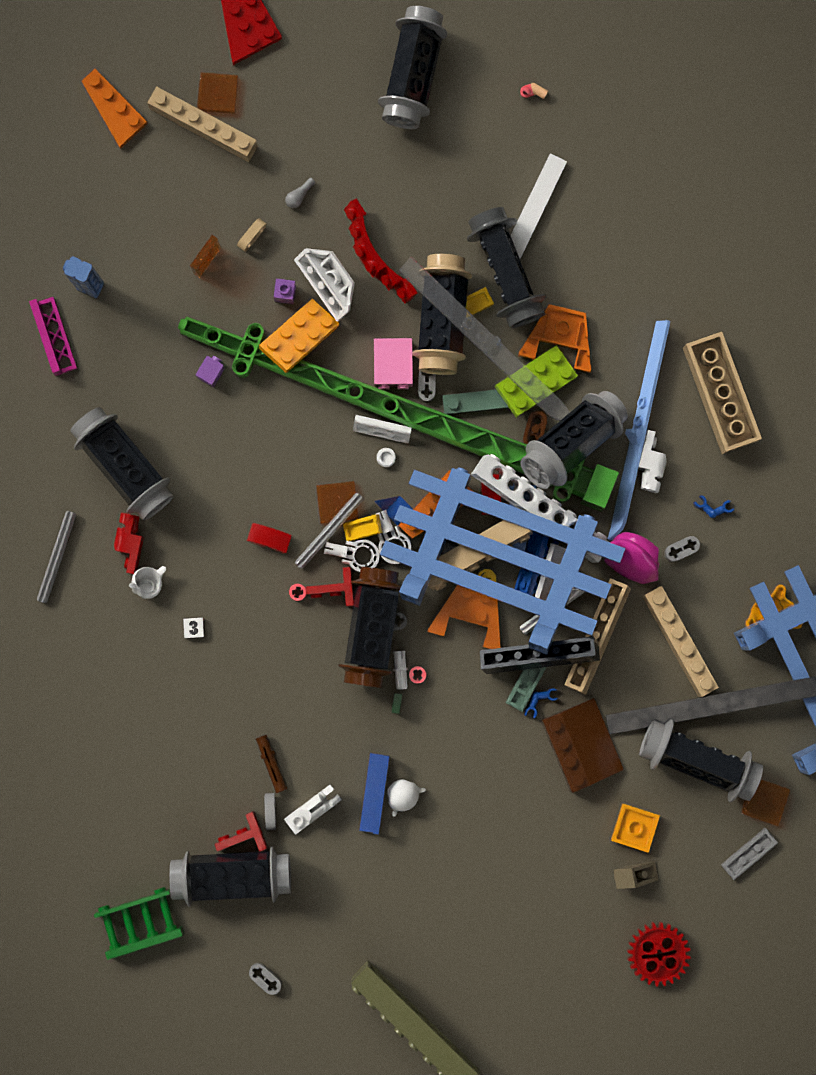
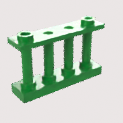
[94,887,185,960]

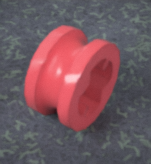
[289,584,306,601]
[409,666,426,684]

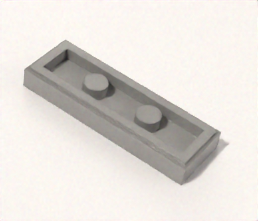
[721,828,778,880]

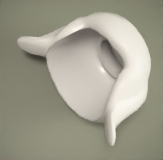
[129,566,166,599]
[387,779,426,817]

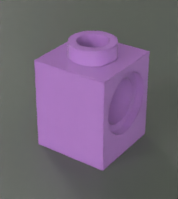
[274,279,296,304]
[196,356,225,388]

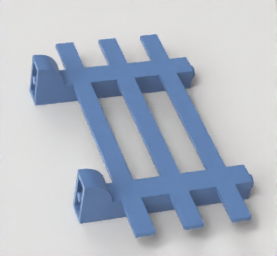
[380,467,625,654]
[734,565,816,775]

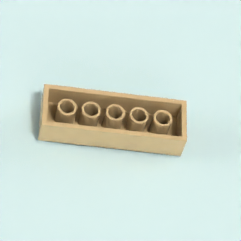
[683,332,762,454]

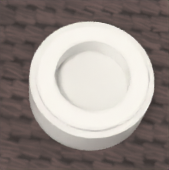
[377,448,396,467]

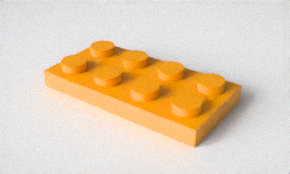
[259,299,340,373]

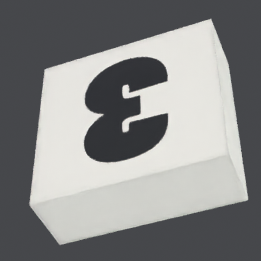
[183,618,204,638]

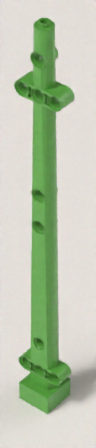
[178,316,619,512]

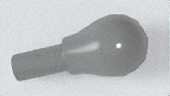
[285,178,315,208]

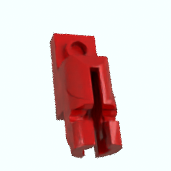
[114,513,144,574]

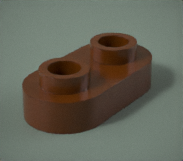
[523,411,547,444]

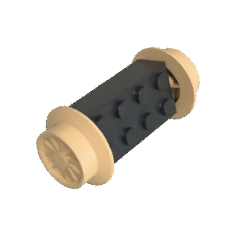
[412,254,472,375]

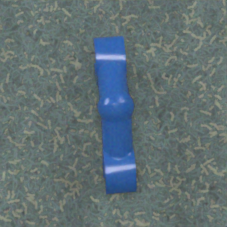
[693,495,734,518]
[524,688,558,718]

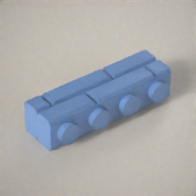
[63,256,104,298]

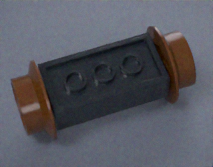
[338,567,401,688]

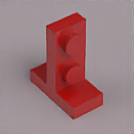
[305,567,354,607]
[214,811,268,852]

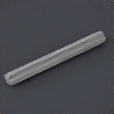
[295,493,364,569]
[37,511,76,603]

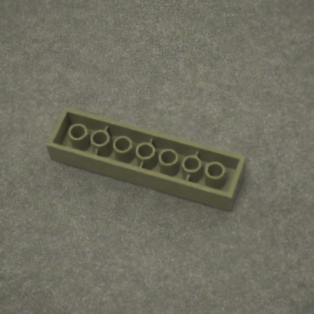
[351,961,481,1075]

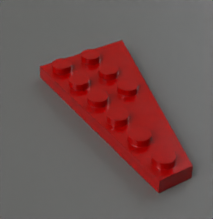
[221,0,282,65]

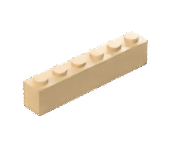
[147,86,258,162]
[428,520,533,591]
[565,578,631,695]
[642,586,719,697]

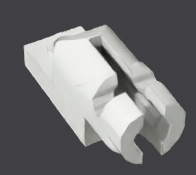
[638,430,667,493]
[284,785,342,835]

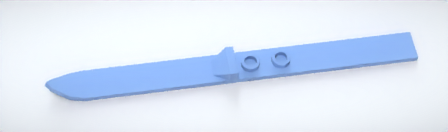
[607,320,671,541]

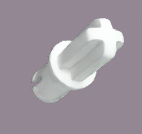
[393,651,408,690]

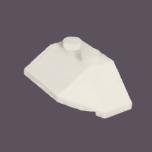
[294,248,355,322]

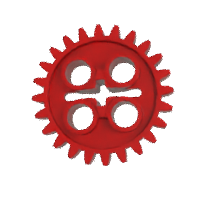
[627,922,691,987]

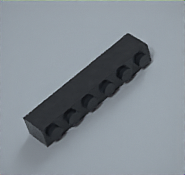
[480,636,600,674]

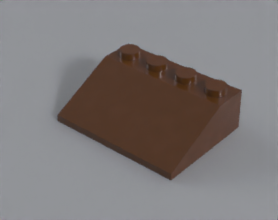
[541,698,624,793]

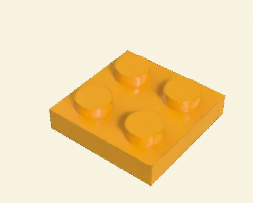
[611,803,660,853]

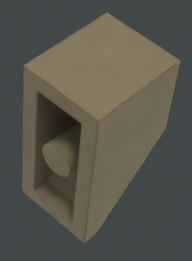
[614,861,658,889]

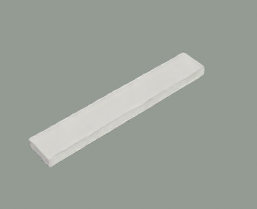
[511,154,567,259]

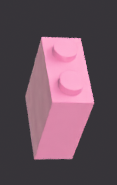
[374,338,413,390]

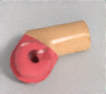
[520,83,548,99]

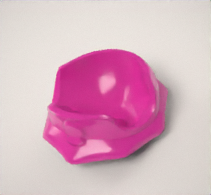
[604,532,659,584]

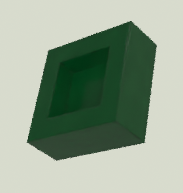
[392,693,402,714]

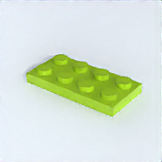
[495,345,578,418]

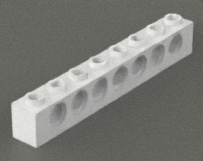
[471,454,608,563]

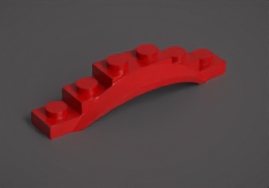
[344,198,417,304]

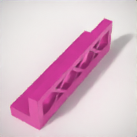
[29,297,77,376]

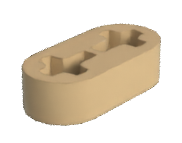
[237,218,267,252]

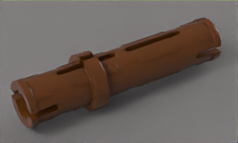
[255,734,287,793]

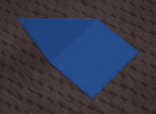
[375,496,413,525]

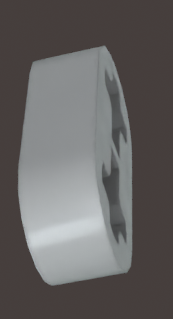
[418,371,436,402]
[664,536,700,562]
[264,793,276,831]
[249,963,282,995]

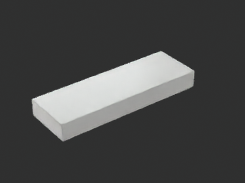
[353,415,412,443]
[535,544,566,601]

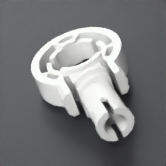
[376,510,411,564]
[324,539,380,572]

